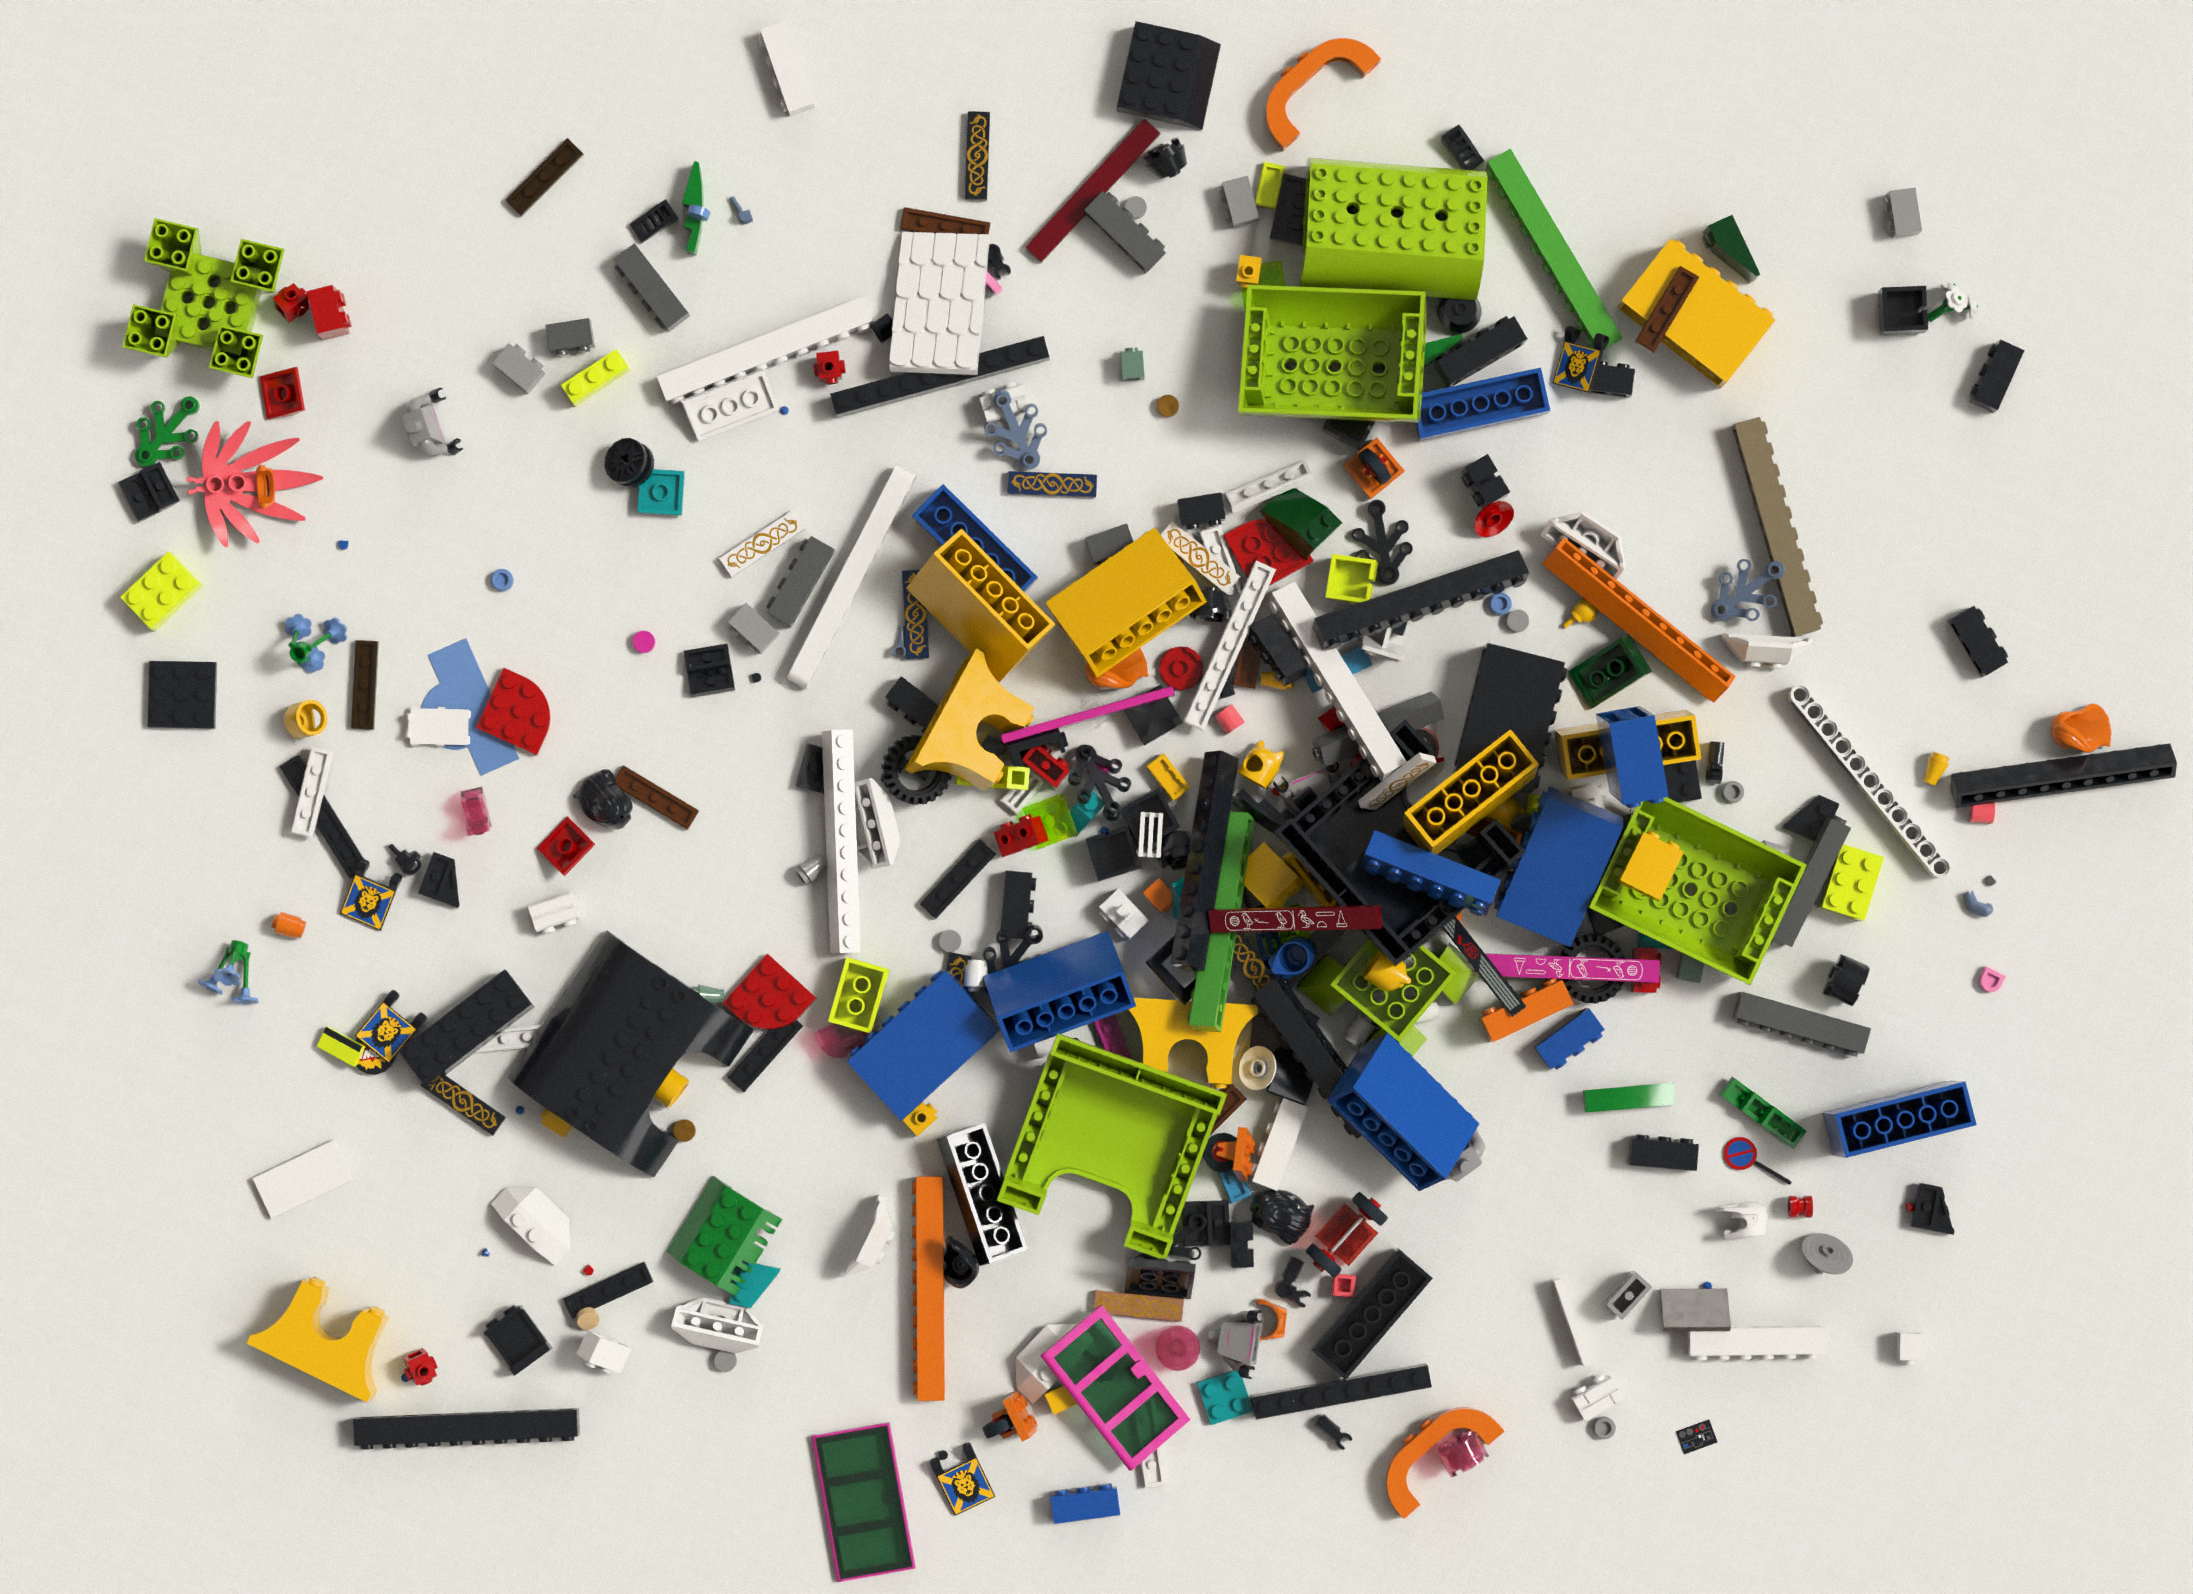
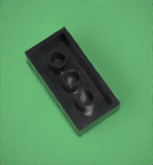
[1435,316,1528,387]

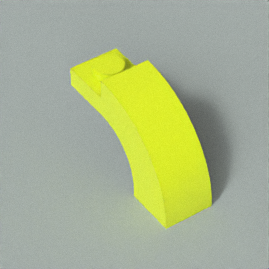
[954,766,1030,790]

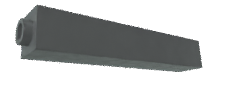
[1312,691,1444,767]
[1773,815,1851,947]

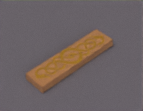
[1093,1290,1184,1321]

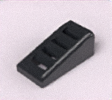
[1440,124,1484,170]
[630,199,679,243]

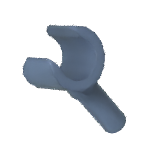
[730,196,753,224]
[893,626,907,657]

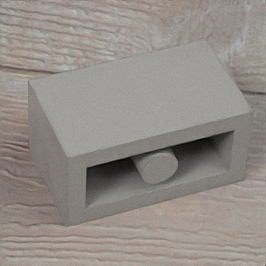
[1219,176,1259,228]
[1883,187,1922,238]
[492,343,545,394]
[728,603,780,653]
[1603,1271,1652,1320]

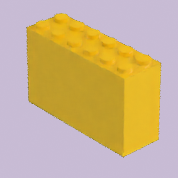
[1617,238,1775,388]
[1045,527,1207,677]
[906,529,1055,682]
[1554,709,1701,780]
[1402,729,1539,854]

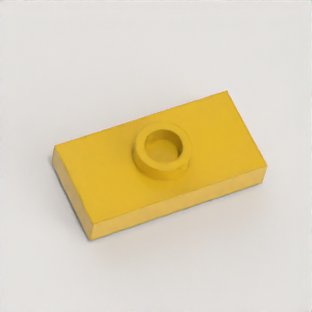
[1146,753,1191,801]

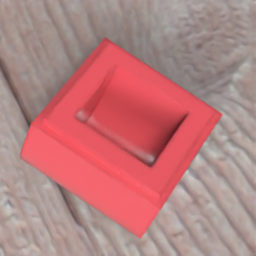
[1214,704,1245,735]
[1969,803,1995,824]
[1331,1274,1356,1298]

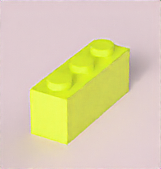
[561,349,631,407]

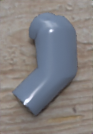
[1963,890,1993,917]

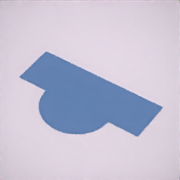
[422,638,519,776]

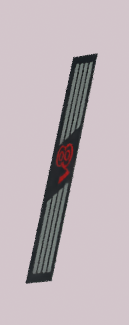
[1443,917,1527,1017]

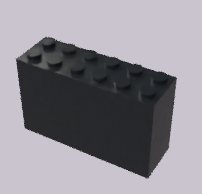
[1452,643,1567,793]

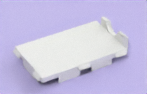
[405,706,471,747]

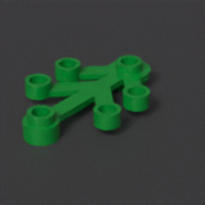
[135,396,200,467]

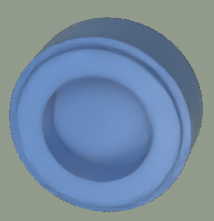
[687,205,710,221]
[491,569,514,591]
[1489,593,1512,615]

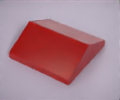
[259,367,305,420]
[537,816,595,876]

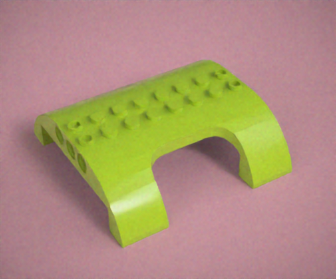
[997,1033,1227,1259]

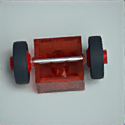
[1305,1192,1388,1278]

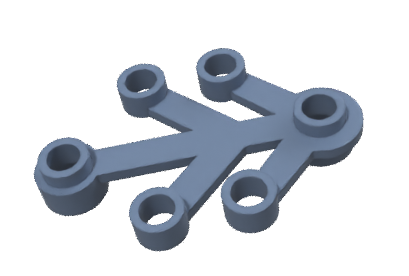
[984,389,1047,470]
[1711,559,1785,621]

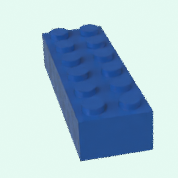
[1415,368,1550,441]
[912,484,1038,593]
[1361,830,1501,916]

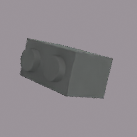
[545,318,595,356]
[1085,523,1133,565]

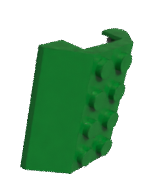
[667,1176,782,1296]

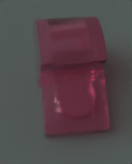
[461,787,492,836]
[814,1023,865,1058]

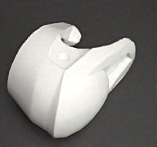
[1717,1202,1768,1240]

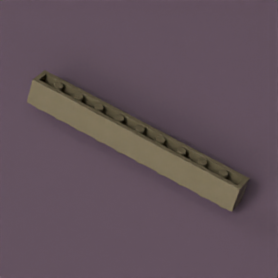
[1732,417,1823,637]

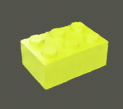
[120,551,204,631]
[1818,844,1884,921]
[828,957,890,1033]

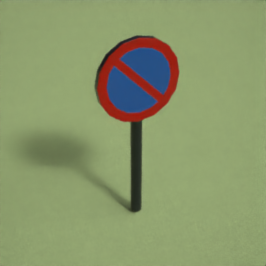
[1724,1137,1792,1185]

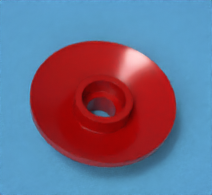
[1473,501,1514,537]

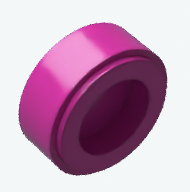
[633,631,656,653]

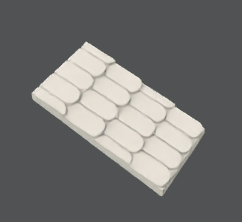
[889,232,990,375]

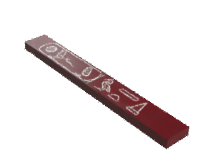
[1208,905,1382,933]

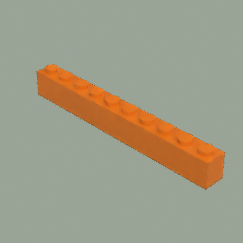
[1542,537,1735,703]
[912,1176,945,1401]

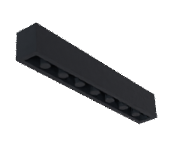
[1251,1363,1432,1419]

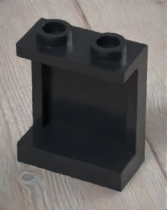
[1008,729,1068,767]
[483,1305,553,1376]

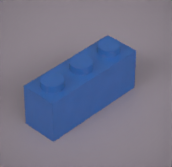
[1533,1008,1605,1070]
[1050,1483,1120,1524]

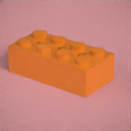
[1478,978,1574,1042]

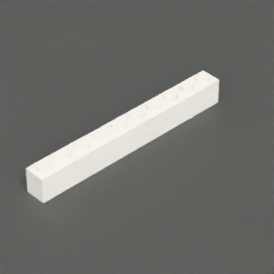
[657,296,873,405]
[1269,582,1407,782]
[822,730,861,953]

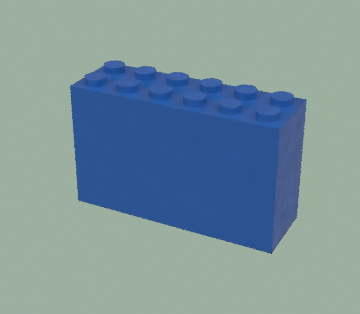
[1596,706,1669,808]
[1494,786,1623,947]
[983,930,1136,1052]
[847,970,1001,1121]
[1327,1033,1480,1191]
[1822,1080,1977,1158]

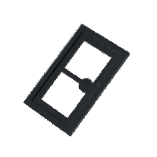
[1145,935,1196,1005]

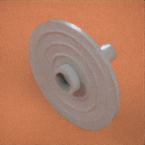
[1801,1233,1853,1275]

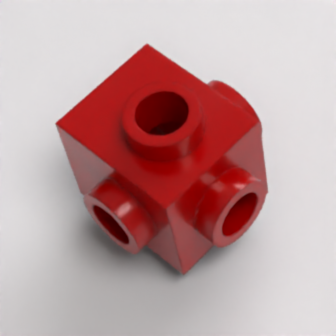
[273,283,310,323]
[813,350,846,385]
[402,1348,438,1386]

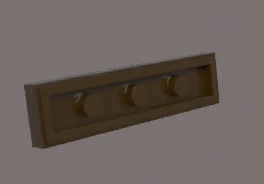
[506,138,584,216]
[351,640,379,730]

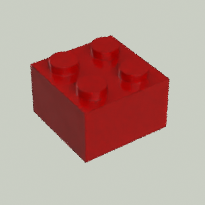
[307,285,352,340]

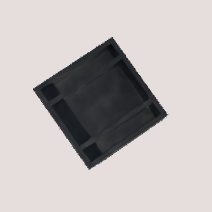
[1116,21,1221,130]

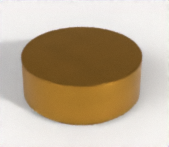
[1157,395,1179,418]
[673,1119,696,1142]

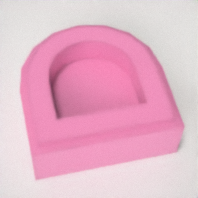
[986,272,1003,295]
[1978,966,2006,992]

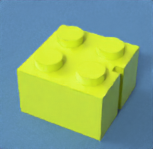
[1325,554,1378,604]

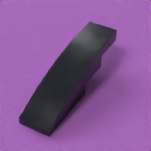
[1232,788,1295,833]

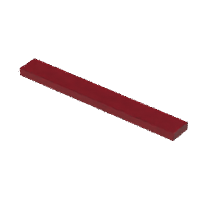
[1025,118,1161,263]

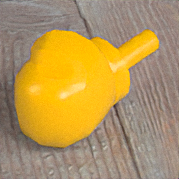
[1562,598,1598,628]

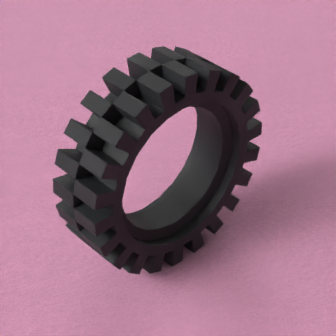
[881,735,952,805]
[1559,934,1626,1004]

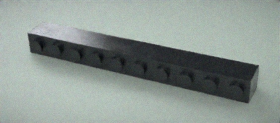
[830,336,1050,418]
[1312,550,1529,650]
[1950,743,2177,808]
[1170,750,1239,972]
[353,1408,580,1450]

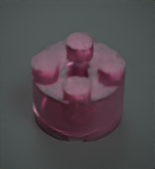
[1155,1324,1200,1371]
[1437,1430,1489,1477]

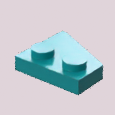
[729,1260,781,1308]

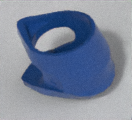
[1268,937,1316,979]

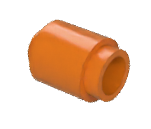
[272,912,306,939]

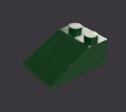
[1702,214,1761,283]
[1259,488,1342,559]
[1568,634,1652,709]

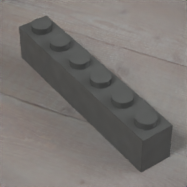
[1733,992,1871,1057]

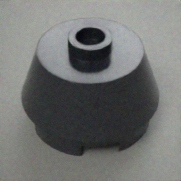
[1143,138,1187,179]
[1438,298,1482,333]
[1189,587,1232,622]
[1158,831,1191,870]

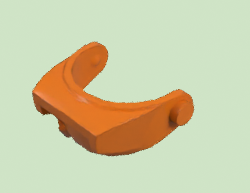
[256,465,275,509]
[1256,1298,1287,1341]

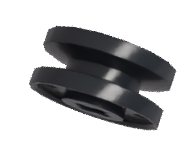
[604,438,654,488]

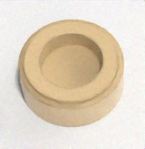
[576,1307,599,1330]

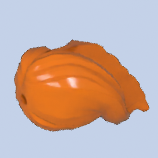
[1085,648,1149,690]
[2051,703,2112,753]

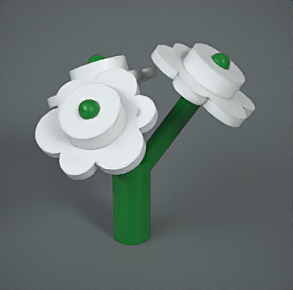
[1928,283,1978,322]

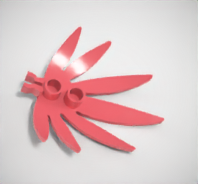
[186,421,323,547]

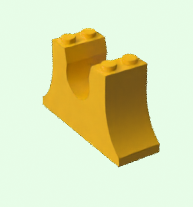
[904,648,1034,791]
[1128,998,1258,1088]
[247,1276,389,1402]

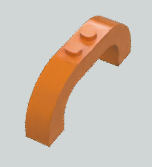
[1266,38,1381,151]
[1386,1407,1504,1519]

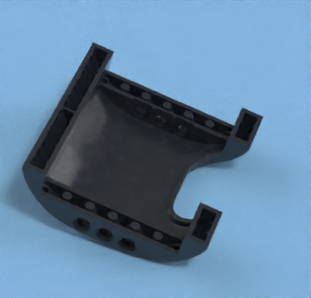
[1274,719,1526,967]
[507,930,754,1177]

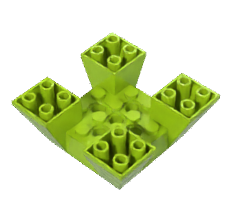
[122,218,285,379]
[1297,938,1480,1057]

